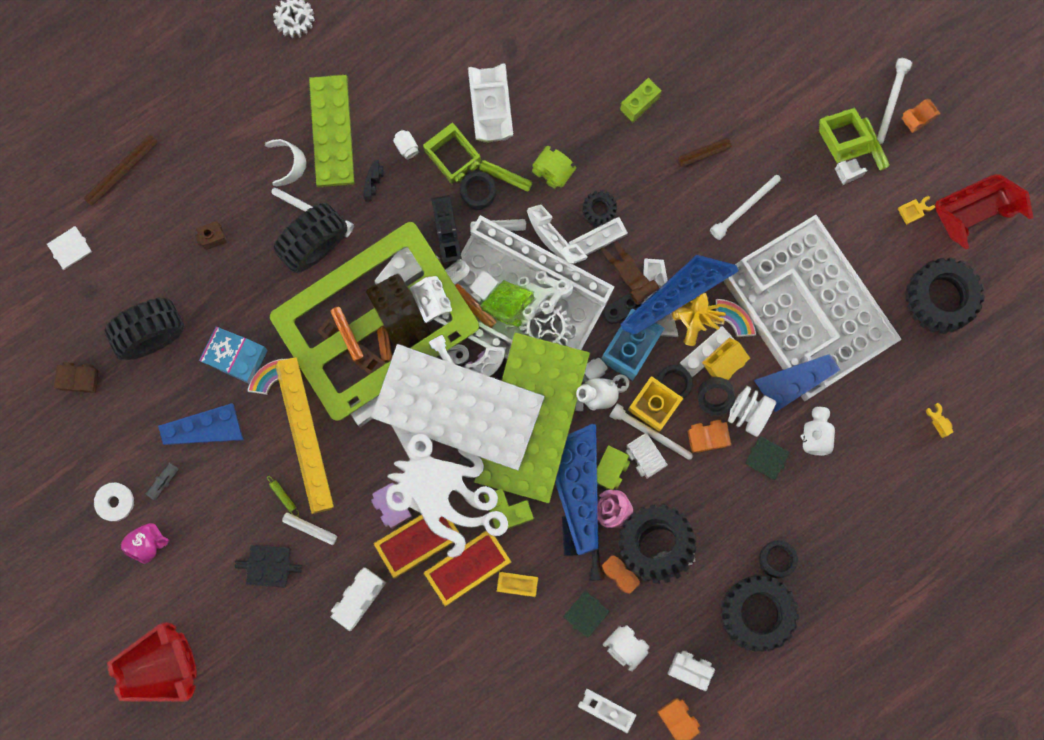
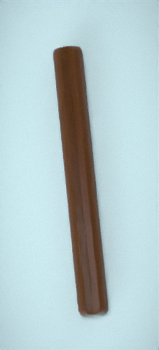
[84,135,157,206]

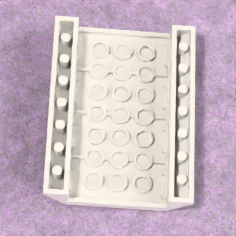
[433,215,614,359]

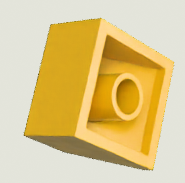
[628,376,683,432]

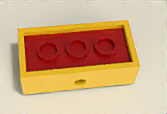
[374,515,460,578]
[424,531,511,606]

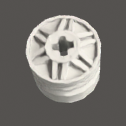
[728,386,776,437]

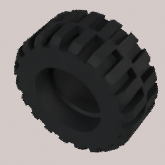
[274,203,348,273]
[905,257,985,333]
[105,298,184,361]
[619,504,697,584]
[720,575,799,652]

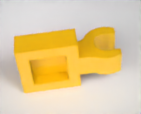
[926,403,954,438]

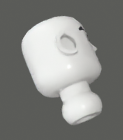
[576,378,619,411]
[801,407,835,455]

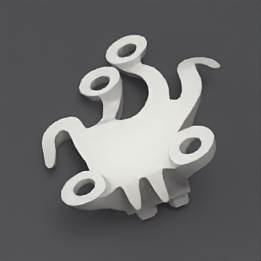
[386,434,508,557]

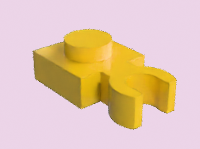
[898,196,935,225]

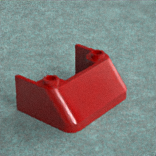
[935,174,1033,249]

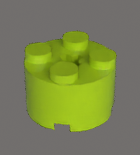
[532,146,576,189]

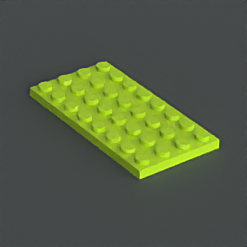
[474,333,590,503]

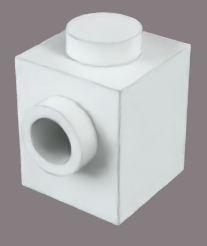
[469,271,499,303]

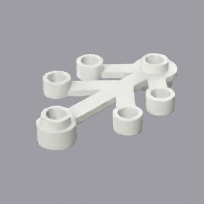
[501,271,573,319]

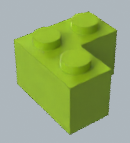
[484,488,534,530]

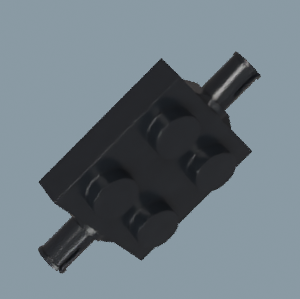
[235,545,302,588]

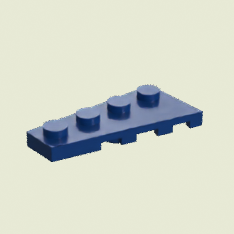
[754,354,840,412]
[158,403,244,445]

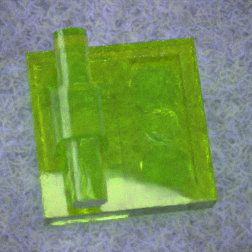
[480,280,535,327]

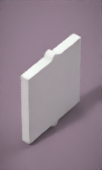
[47,226,92,270]

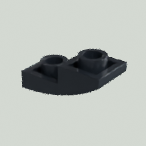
[363,160,384,202]

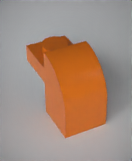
[902,99,941,133]

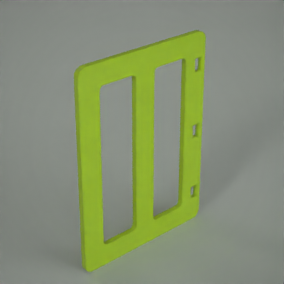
[270,222,479,421]

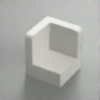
[835,159,867,185]

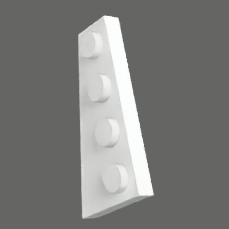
[641,259,678,337]

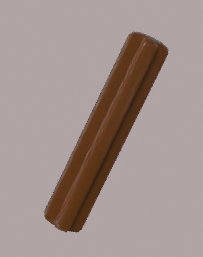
[678,138,731,167]

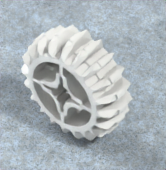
[520,306,572,345]

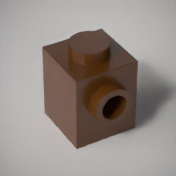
[195,221,227,250]

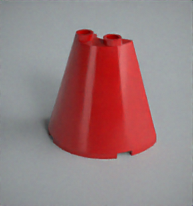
[107,623,197,701]

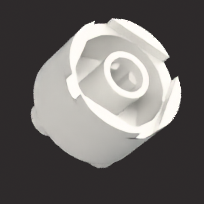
[603,625,649,671]

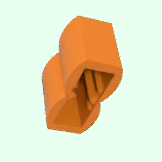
[687,420,732,453]
[601,555,640,594]
[657,698,700,740]

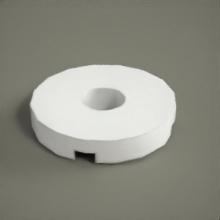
[94,483,134,521]

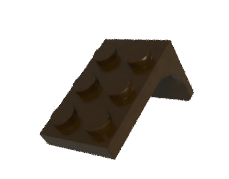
[366,274,431,348]

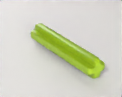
[862,118,889,170]
[479,160,532,191]

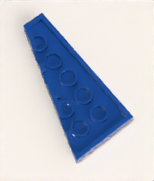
[620,255,739,335]
[555,424,598,555]

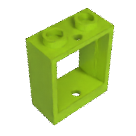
[819,108,873,163]
[423,122,481,184]

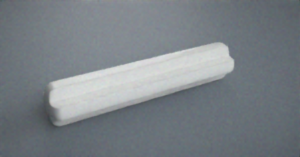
[470,219,526,231]
[282,513,337,545]

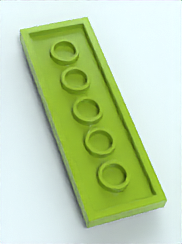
[309,75,355,187]

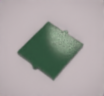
[745,436,790,480]
[563,591,610,638]

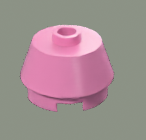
[597,490,633,528]

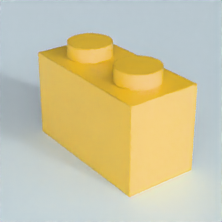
[702,337,750,380]

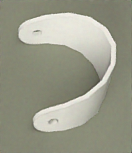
[265,139,306,186]

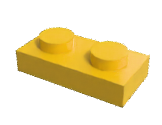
[497,572,538,597]

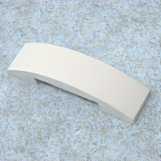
[527,205,587,264]

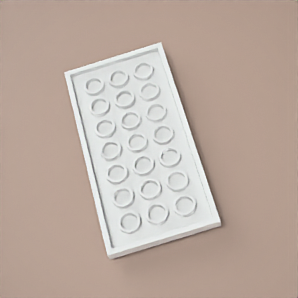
[371,344,545,470]

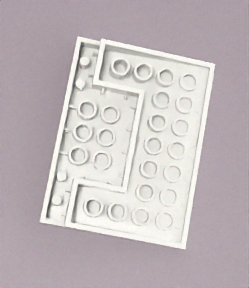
[724,215,901,402]

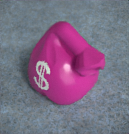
[121,523,169,564]

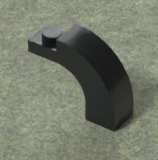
[431,195,462,262]

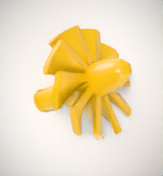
[672,293,726,346]

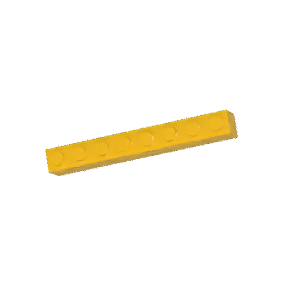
[275,357,334,514]

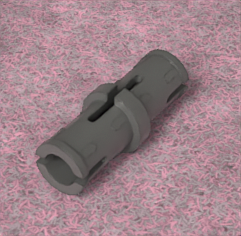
[145,462,179,501]

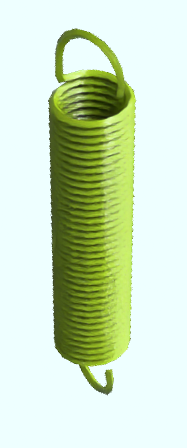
[267,476,299,516]

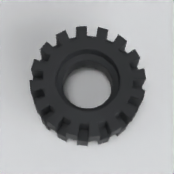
[583,190,617,226]

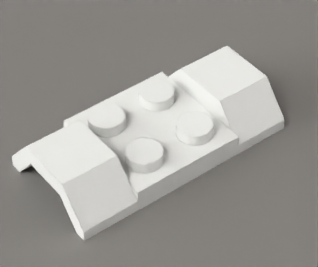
[468,64,513,142]

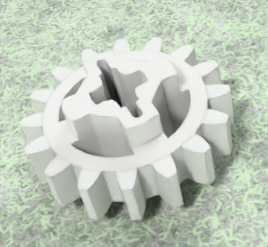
[273,0,314,38]

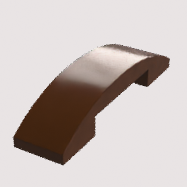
[317,317,386,375]

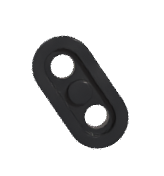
[604,294,640,324]

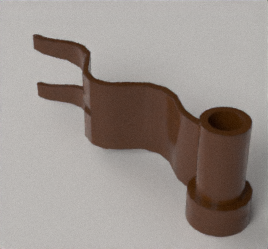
[601,240,660,305]

